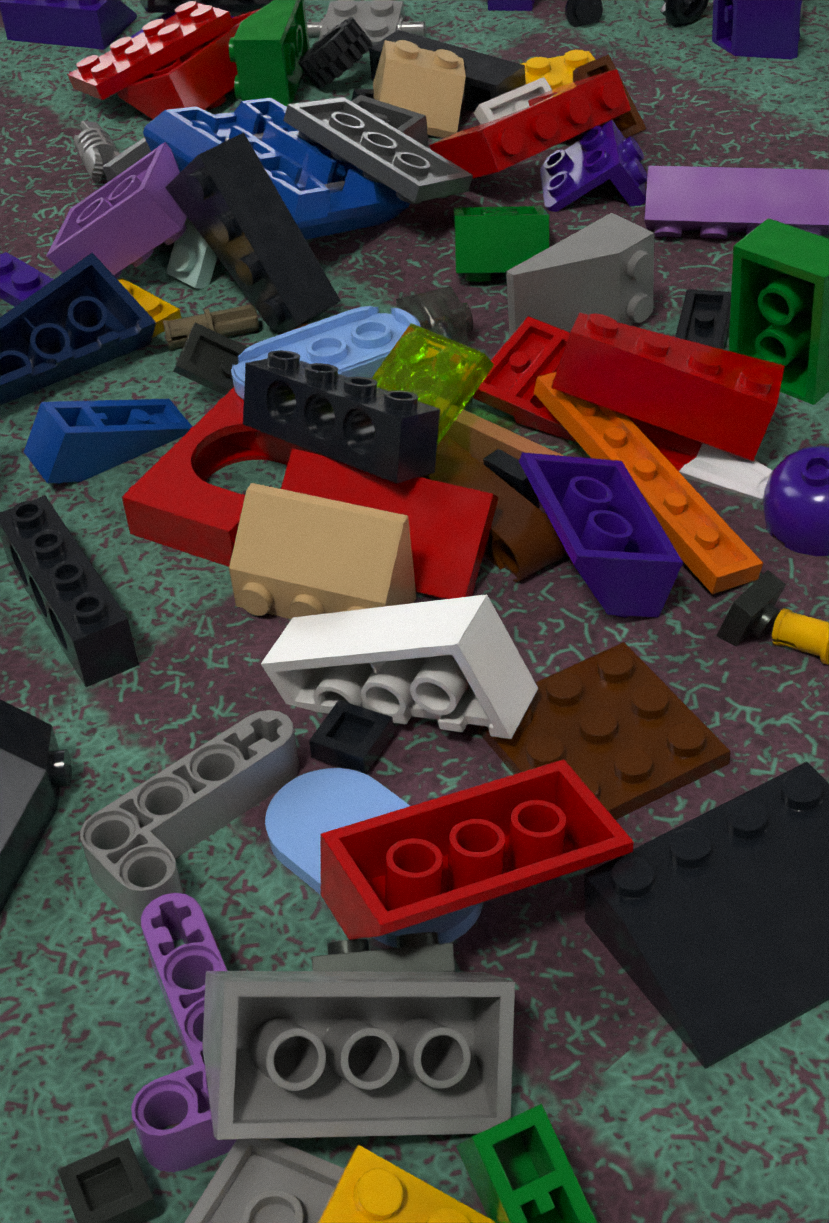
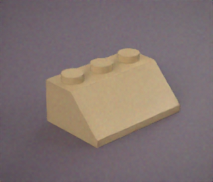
[229,483,416,619]

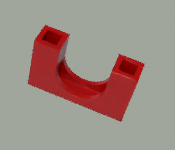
[429,69,631,179]
[122,387,321,567]

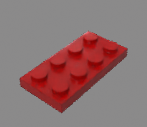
[67,1,235,101]

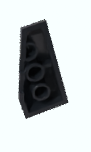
[0,699,72,915]

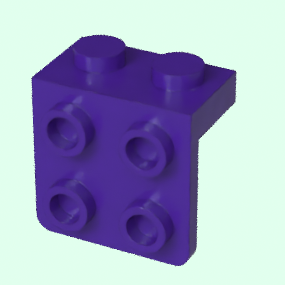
[540,120,647,212]

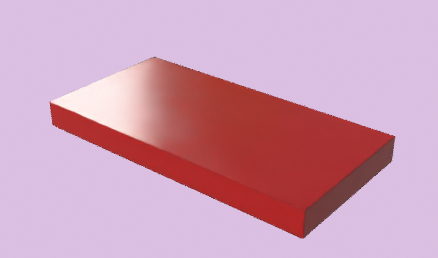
[281,449,499,599]

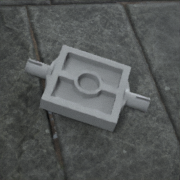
[307,0,426,52]

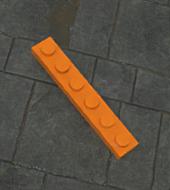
[534,372,763,594]

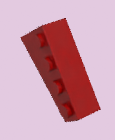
[551,313,785,461]

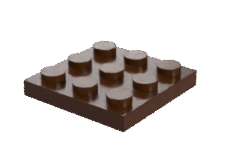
[472,642,730,820]

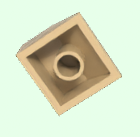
[373,40,466,138]

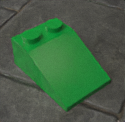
[229,0,310,107]
[454,206,549,281]

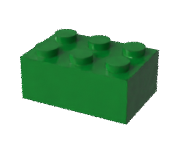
[729,218,829,405]

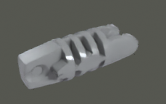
[74,120,120,182]

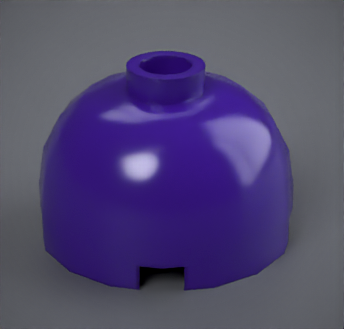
[763,445,829,557]

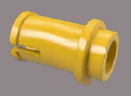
[772,608,829,665]

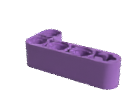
[131,893,237,1172]

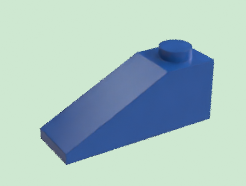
[24,399,193,484]

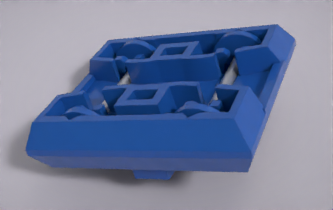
[143,97,410,240]

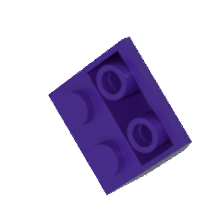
[712,0,803,60]

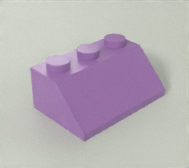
[46,142,187,279]

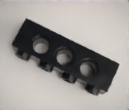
[243,350,440,484]
[0,495,139,687]

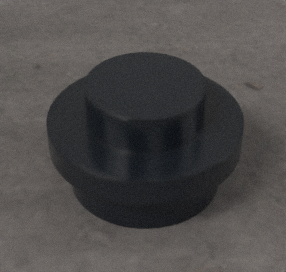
[565,0,603,27]

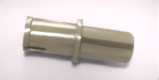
[163,304,259,350]

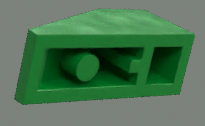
[456,1104,597,1223]

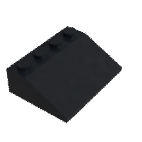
[584,762,829,1069]

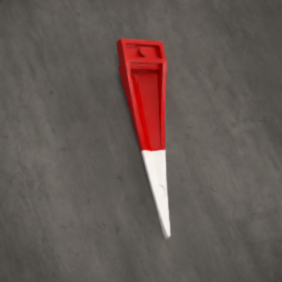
[469,316,773,502]

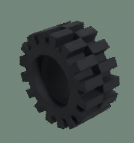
[298,17,372,89]

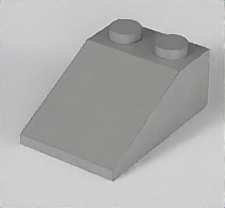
[506,213,654,338]

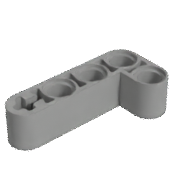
[80,710,300,927]

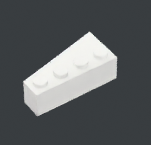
[261,594,538,739]

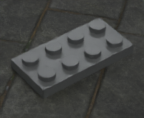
[283,97,473,204]

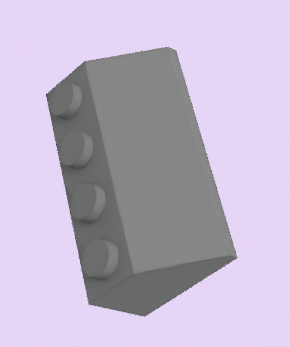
[202,971,515,1140]

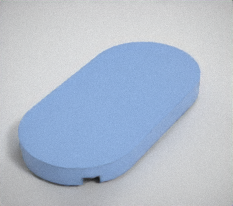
[231,306,422,400]
[265,768,483,947]

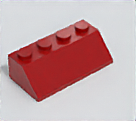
[117,9,260,119]
[320,759,634,940]

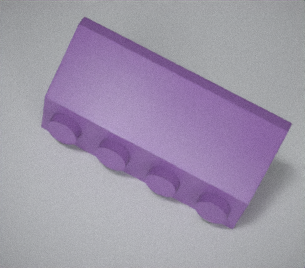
[644,166,829,239]

